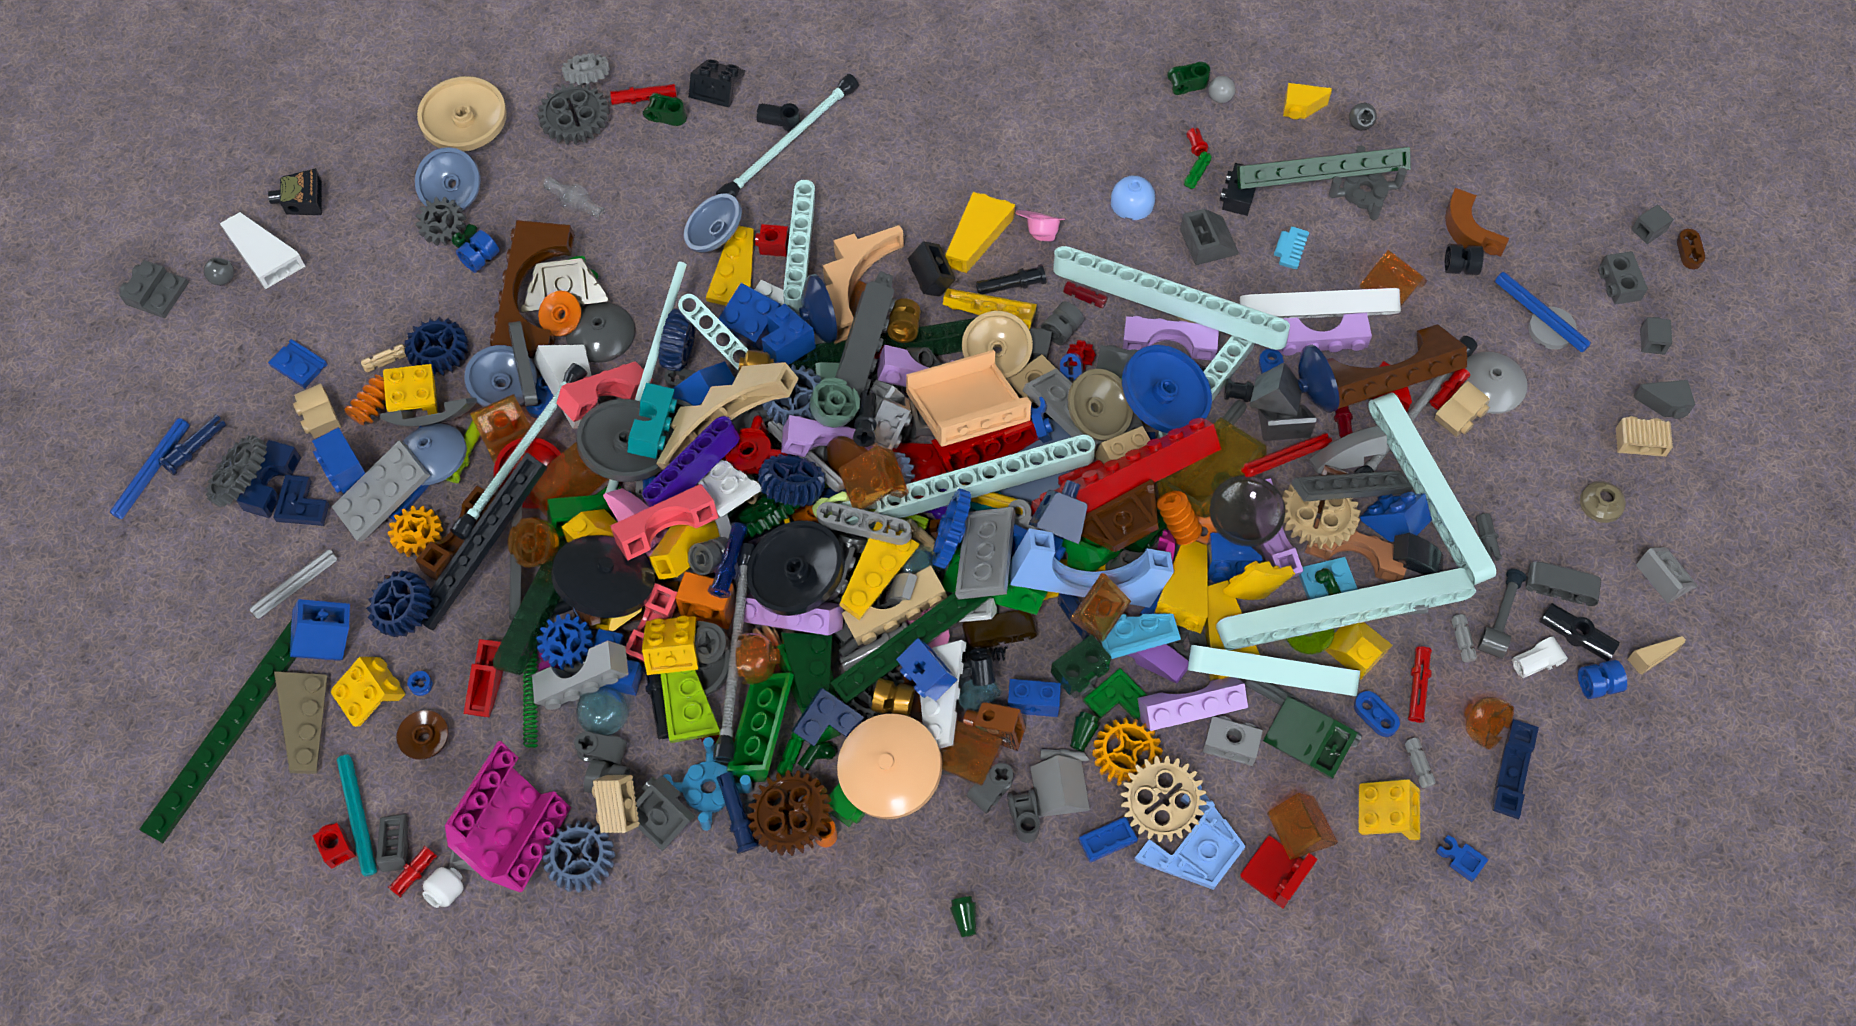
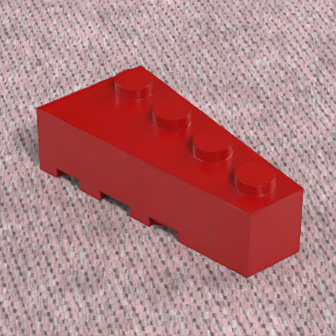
[931,419,1039,484]

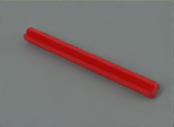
[1241,433,1332,478]

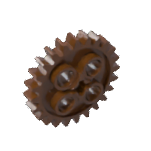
[747,770,833,856]

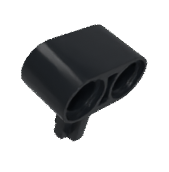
[959,648,996,686]

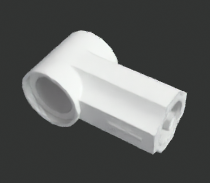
[1512,637,1568,678]

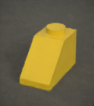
[1283,83,1332,119]

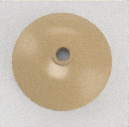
[962,311,1033,379]

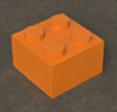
[675,572,737,629]

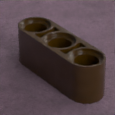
[962,610,1038,650]

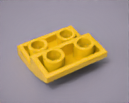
[1223,561,1295,600]

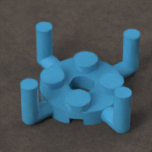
[663,737,753,831]

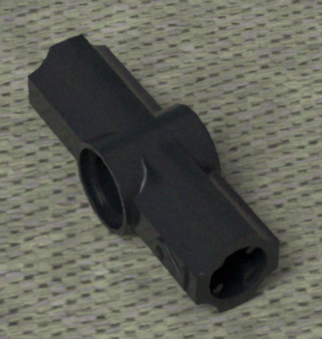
[1540,603,1620,661]

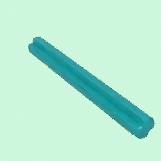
[337,754,377,877]

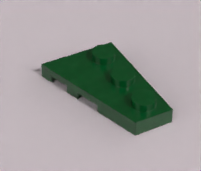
[781,632,832,709]

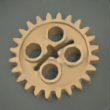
[1279,476,1360,549]
[1120,755,1207,842]

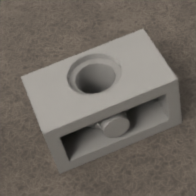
[1202,716,1263,766]

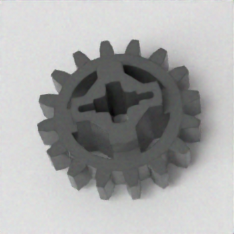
[415,197,466,246]

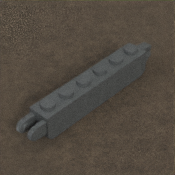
[835,271,896,426]

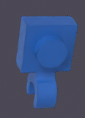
[1031,397,1053,443]

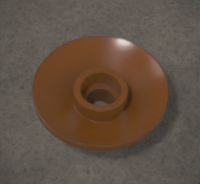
[396,710,449,760]

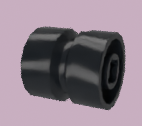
[1444,244,1484,275]

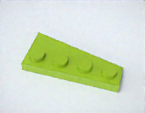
[661,670,720,743]

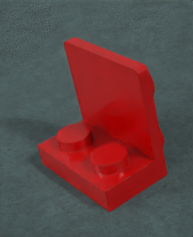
[1240,836,1318,909]

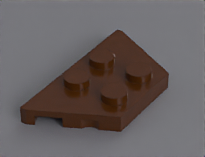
[1081,479,1159,552]

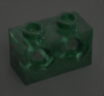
[1050,634,1111,695]

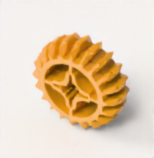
[1092,717,1163,786]

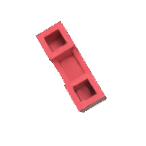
[626,583,677,664]

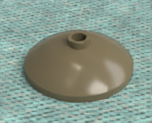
[1068,369,1133,441]

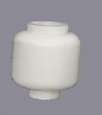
[423,867,463,908]

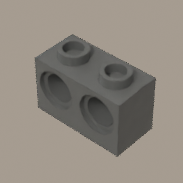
[1599,251,1648,305]

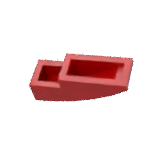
[463,639,509,718]

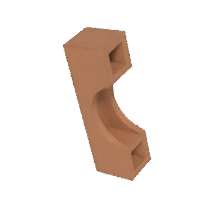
[1304,518,1406,582]

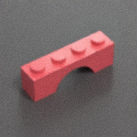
[556,361,653,422]
[610,484,718,560]

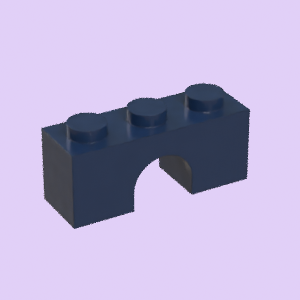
[236,440,301,518]

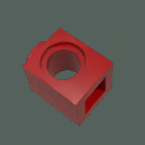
[755,224,789,257]
[312,823,356,869]

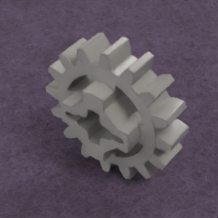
[561,53,610,85]

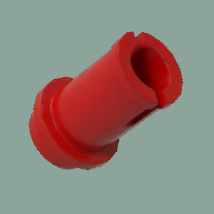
[1186,128,1208,156]

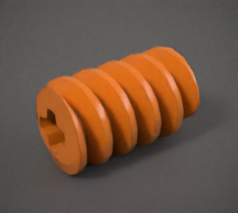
[344,374,386,426]
[1156,491,1202,545]

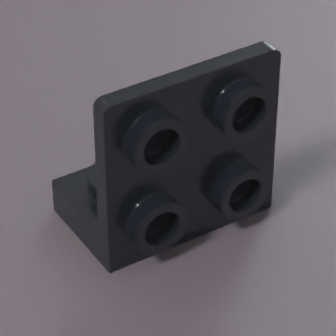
[688,59,745,107]

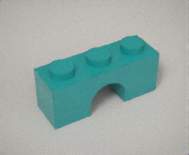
[627,383,677,459]

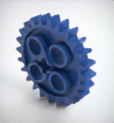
[932,488,971,569]

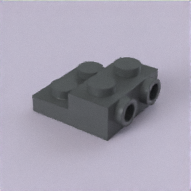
[119,260,189,318]
[635,775,695,851]

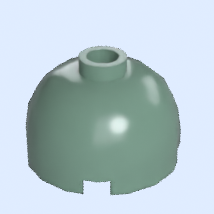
[809,377,860,428]

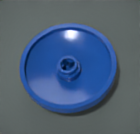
[1122,345,1212,433]

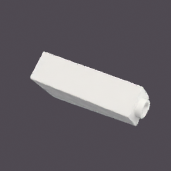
[220,212,305,289]
[534,345,599,429]

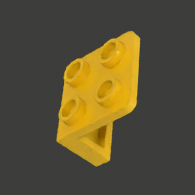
[331,657,406,727]

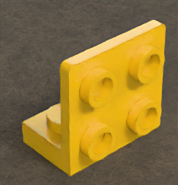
[383,364,438,415]
[642,616,699,675]
[1359,779,1420,840]

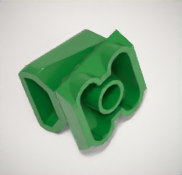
[1061,536,1123,572]

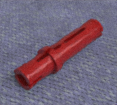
[610,84,677,105]
[1408,646,1432,723]

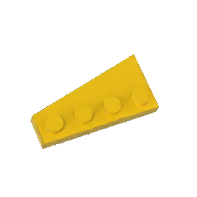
[706,226,754,306]
[943,288,1037,330]
[839,522,920,621]

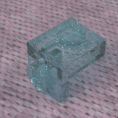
[957,680,1001,711]

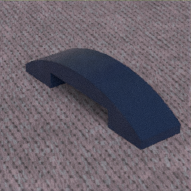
[1493,719,1539,820]

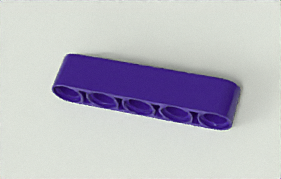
[642,416,740,507]

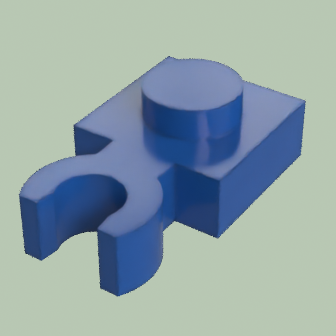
[1436,835,1489,882]

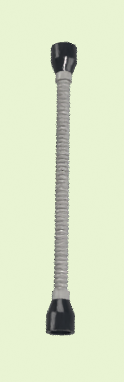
[1353,336,1478,474]
[713,543,756,762]

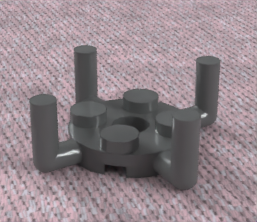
[1329,145,1407,221]

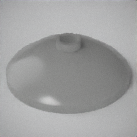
[1463,352,1528,414]

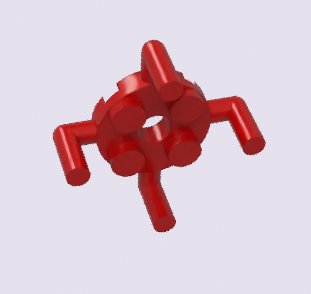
[722,415,788,474]

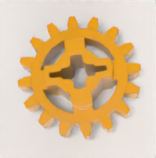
[388,506,443,557]

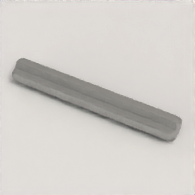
[249,549,337,619]

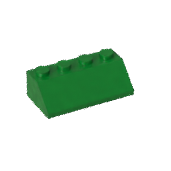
[726,673,794,782]

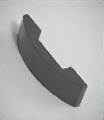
[380,398,477,426]

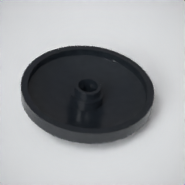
[747,520,845,616]
[551,535,655,618]

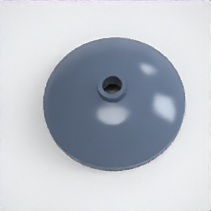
[415,147,481,210]
[684,194,742,252]
[464,345,537,411]
[403,424,467,485]

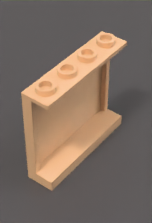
[906,350,1031,447]

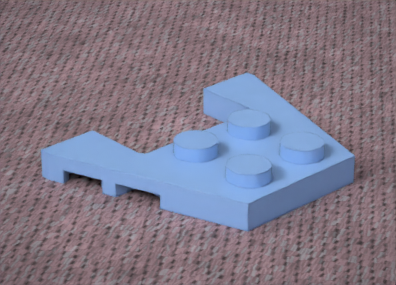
[1134,785,1246,890]

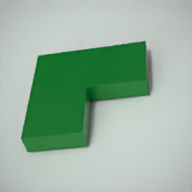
[1083,668,1148,720]

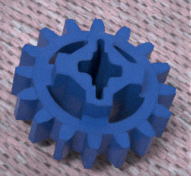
[537,614,594,670]

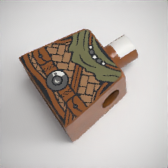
[963,702,1026,751]

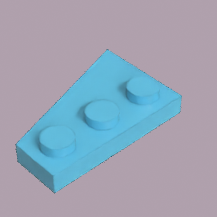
[1094,614,1181,660]

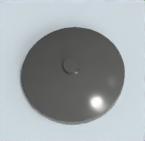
[576,399,674,482]

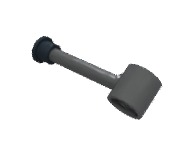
[1477,569,1527,659]

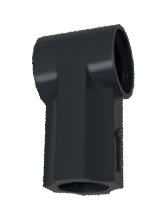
[756,103,801,132]

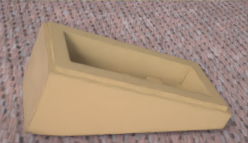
[1627,636,1686,674]

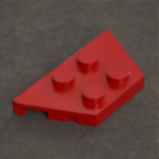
[882,443,947,515]

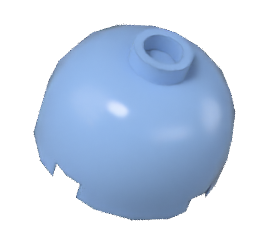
[1111,175,1155,220]

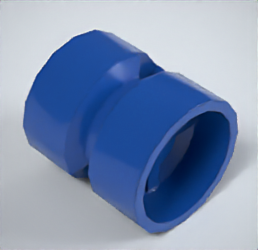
[456,230,500,273]
[1578,660,1627,699]

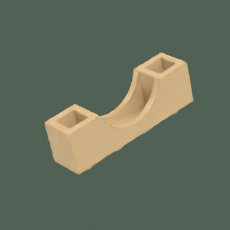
[841,566,947,645]

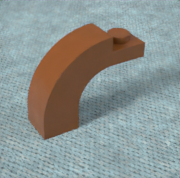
[1445,188,1509,257]

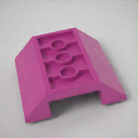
[445,741,571,892]

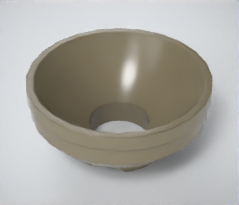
[1580,481,1626,523]

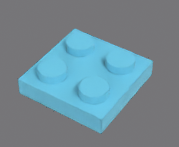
[1299,557,1358,600]

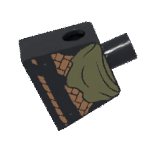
[268,169,322,216]

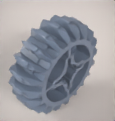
[762,365,821,427]
[542,820,615,893]

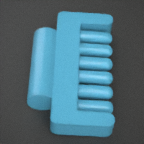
[1274,227,1309,269]

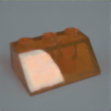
[528,442,609,517]

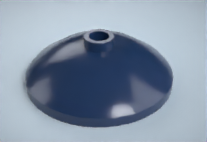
[799,274,837,343]
[1298,344,1339,413]

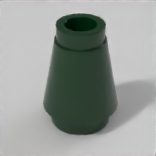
[1070,712,1099,752]
[950,896,977,938]

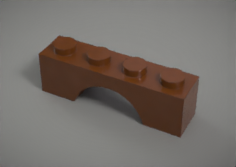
[415,486,496,581]

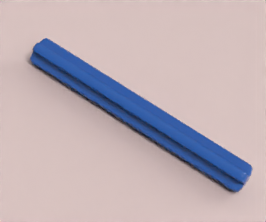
[1495,272,1591,352]
[110,418,189,519]

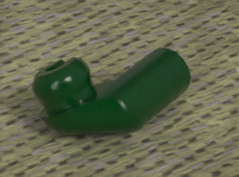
[451,224,478,248]
[1315,568,1342,596]
[797,742,836,770]

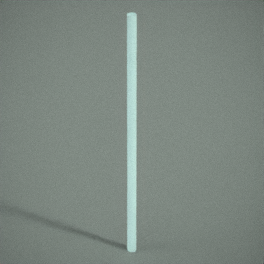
[605,262,687,493]

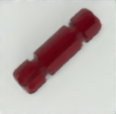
[1063,281,1107,308]

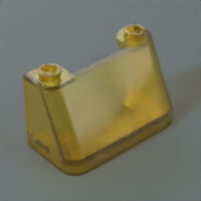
[1157,417,1267,518]

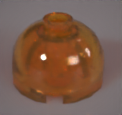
[508,518,560,567]
[736,633,780,685]
[1464,697,1514,750]

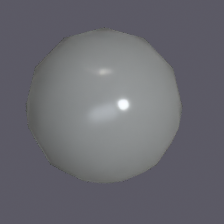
[1208,76,1236,103]

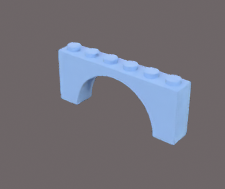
[1009,528,1174,608]

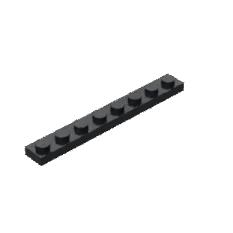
[421,453,548,631]

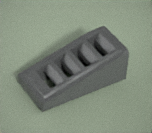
[376,814,408,872]

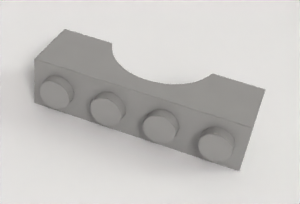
[532,641,628,710]

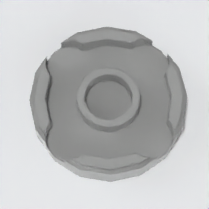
[1528,307,1577,349]

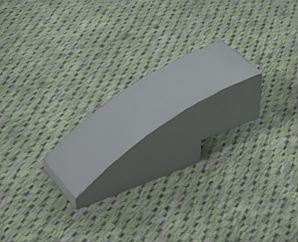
[1309,426,1387,474]

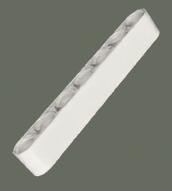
[1240,288,1401,319]

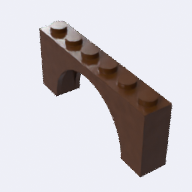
[490,220,575,358]
[1327,324,1467,409]

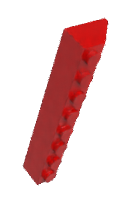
[1031,418,1221,517]

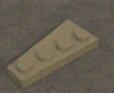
[274,672,328,774]

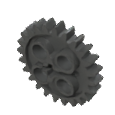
[537,84,609,145]
[206,435,267,507]

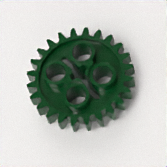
[730,494,800,539]

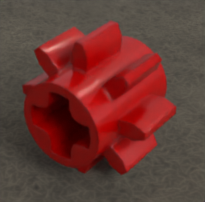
[1067,340,1096,370]

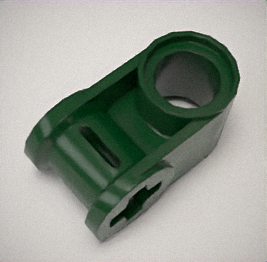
[1167,62,1210,95]
[643,93,687,126]

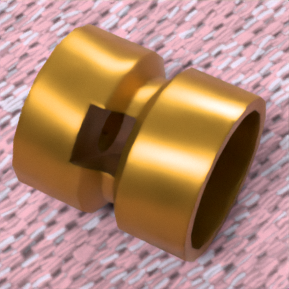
[887,298,921,343]
[871,678,915,716]

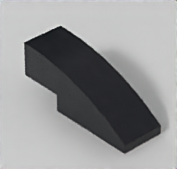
[1393,533,1443,575]

